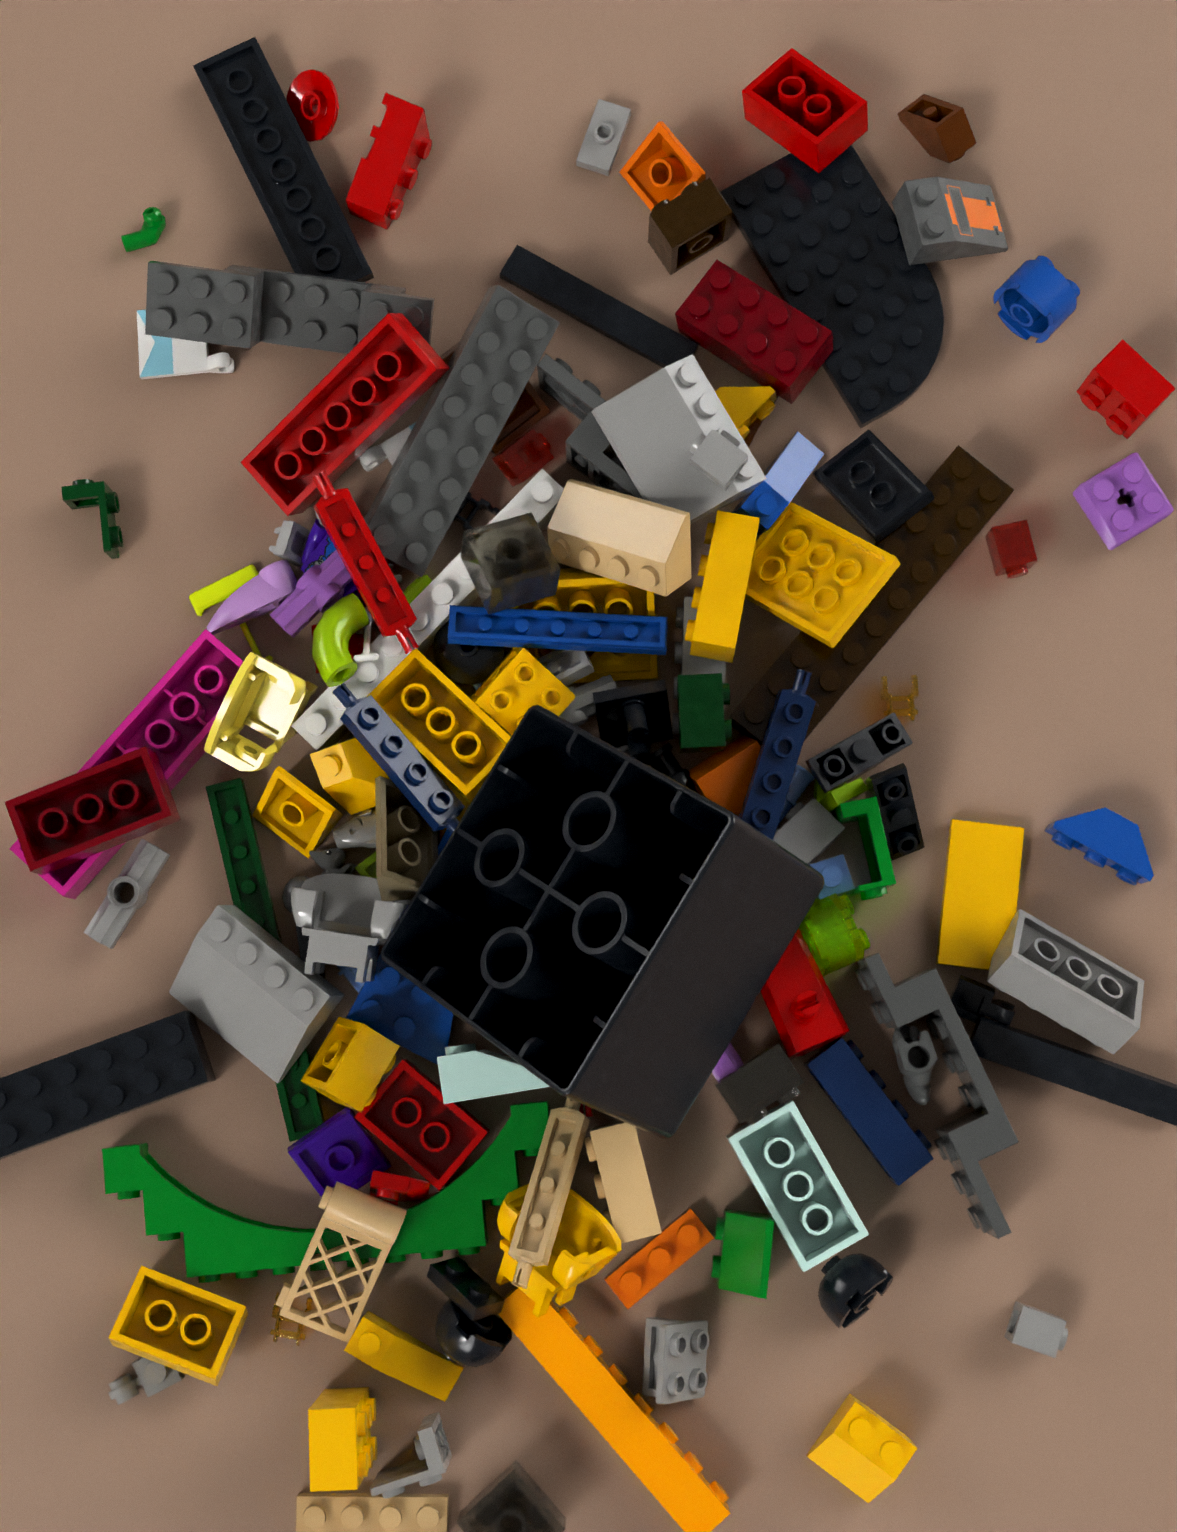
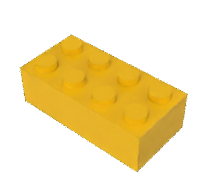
[367,649,511,803]

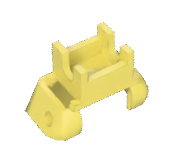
[204,652,318,772]

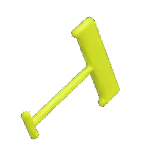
[189,564,273,661]

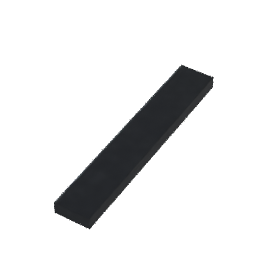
[500,245,699,367]
[970,1015,1177,1126]

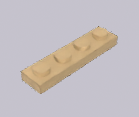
[296,1493,449,1532]

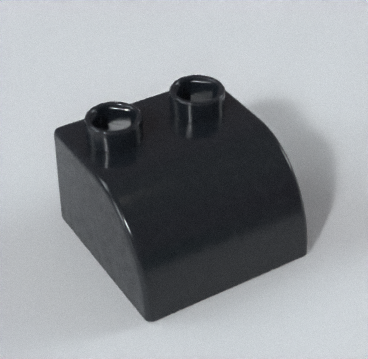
[381,705,825,1139]

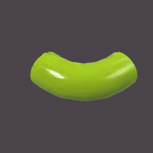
[312,593,369,687]

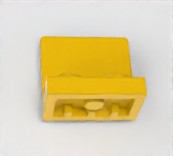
[470,647,575,736]

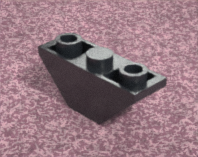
[806,712,913,793]
[864,763,925,861]

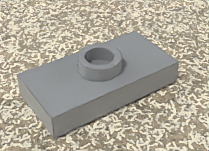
[576,99,631,176]

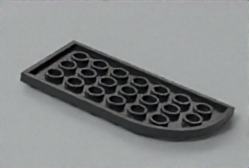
[720,145,944,429]

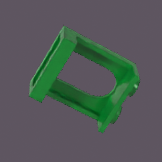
[832,796,896,901]

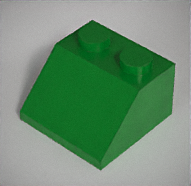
[711,1209,774,1299]

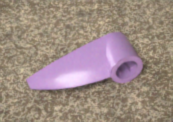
[207,560,298,635]

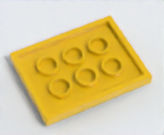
[745,502,901,648]

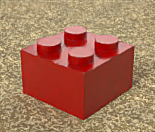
[1076,339,1176,439]

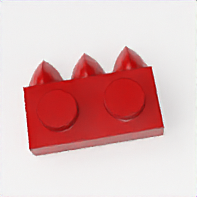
[370,1170,430,1206]

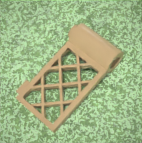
[275,1181,407,1343]

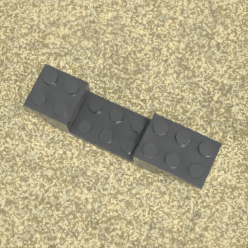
[145,261,435,354]
[854,953,1019,1239]

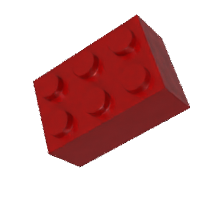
[742,48,868,173]
[354,1059,490,1191]

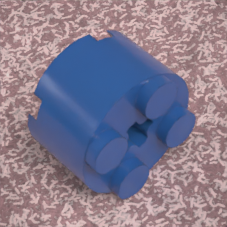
[993,256,1080,343]

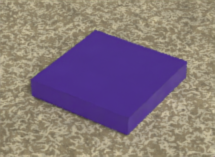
[287,1107,391,1197]

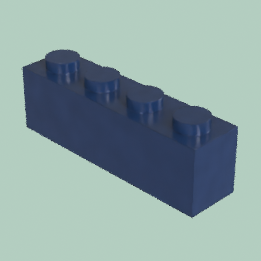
[804,1038,934,1186]

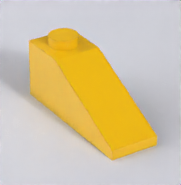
[344,1310,464,1402]

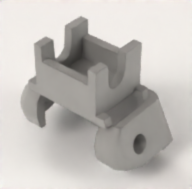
[291,873,412,983]

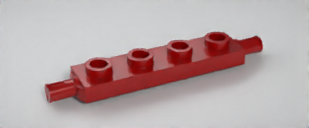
[311,470,419,654]

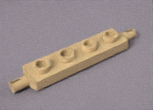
[508,1098,590,1289]

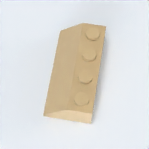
[547,479,691,596]

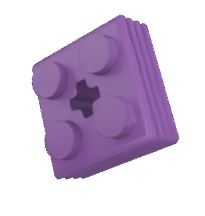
[1073,452,1174,550]

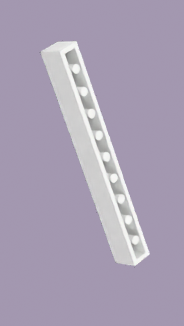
[292,469,564,751]

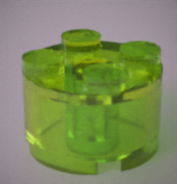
[799,893,870,977]

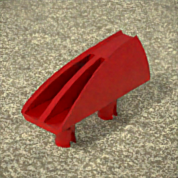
[761,928,850,1059]

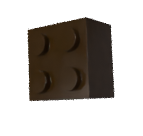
[648,177,733,275]

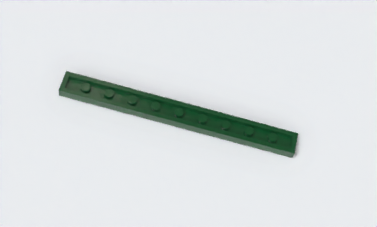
[206,778,325,1142]

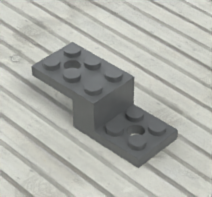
[537,354,643,499]

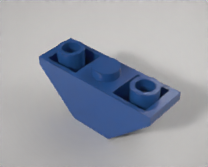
[1045,807,1154,885]

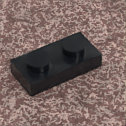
[427,1257,505,1321]

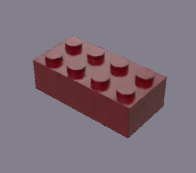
[675,260,833,404]
[5,746,181,875]

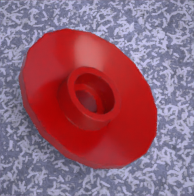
[286,69,339,142]

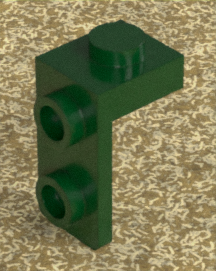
[61,479,123,559]

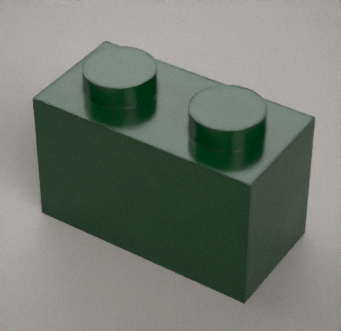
[676,673,732,753]

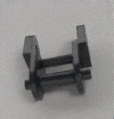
[452,492,500,537]

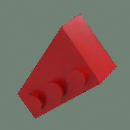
[346,92,432,230]

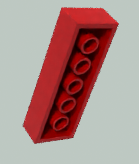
[240,313,450,516]

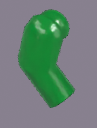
[121,207,166,253]

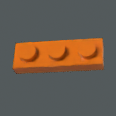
[604,1207,714,1309]

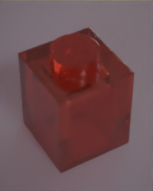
[985,519,1037,579]

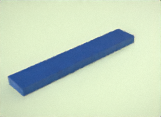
[448,605,668,655]

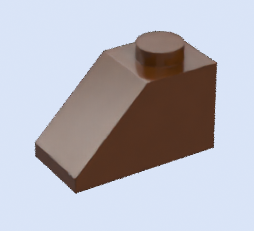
[897,94,976,164]

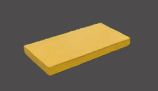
[936,819,1024,970]

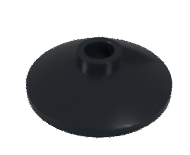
[433,620,505,685]

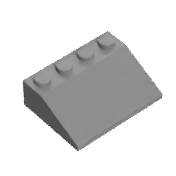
[591,354,767,524]
[169,905,344,1084]

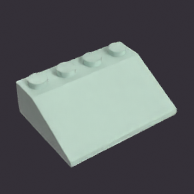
[437,1043,550,1104]

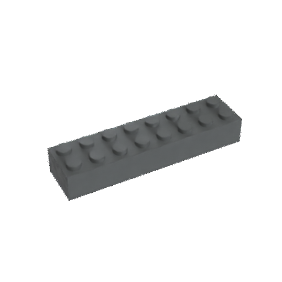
[364,285,560,577]

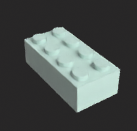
[726,1099,869,1272]

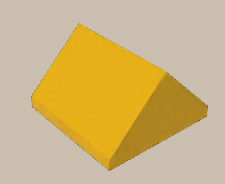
[252,766,343,859]

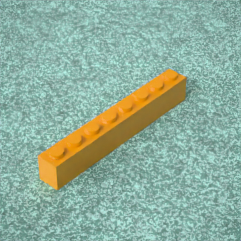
[498,1287,730,1532]

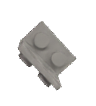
[370,1412,452,1498]

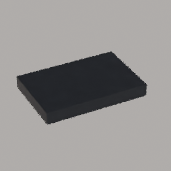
[813,429,935,544]

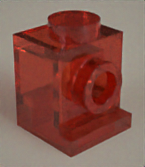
[492,429,554,487]

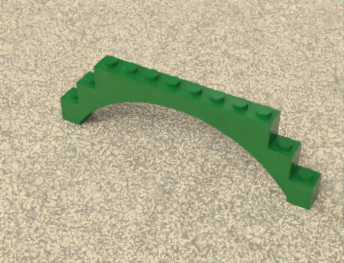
[102,1100,550,1283]

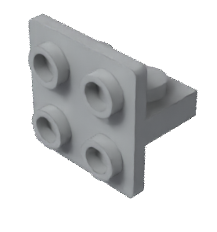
[642,1317,709,1405]

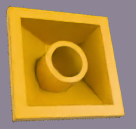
[310,737,391,815]

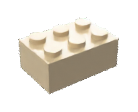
[584,1120,662,1244]

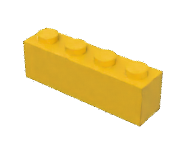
[684,510,760,663]

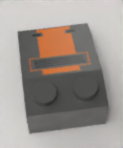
[892,177,1008,265]

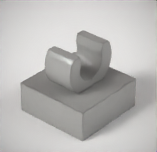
[269,520,310,567]

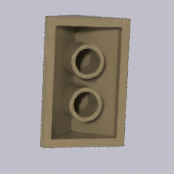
[375,776,438,901]

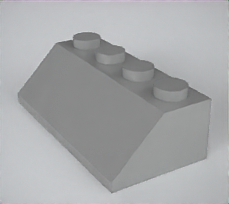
[987,909,1145,1055]

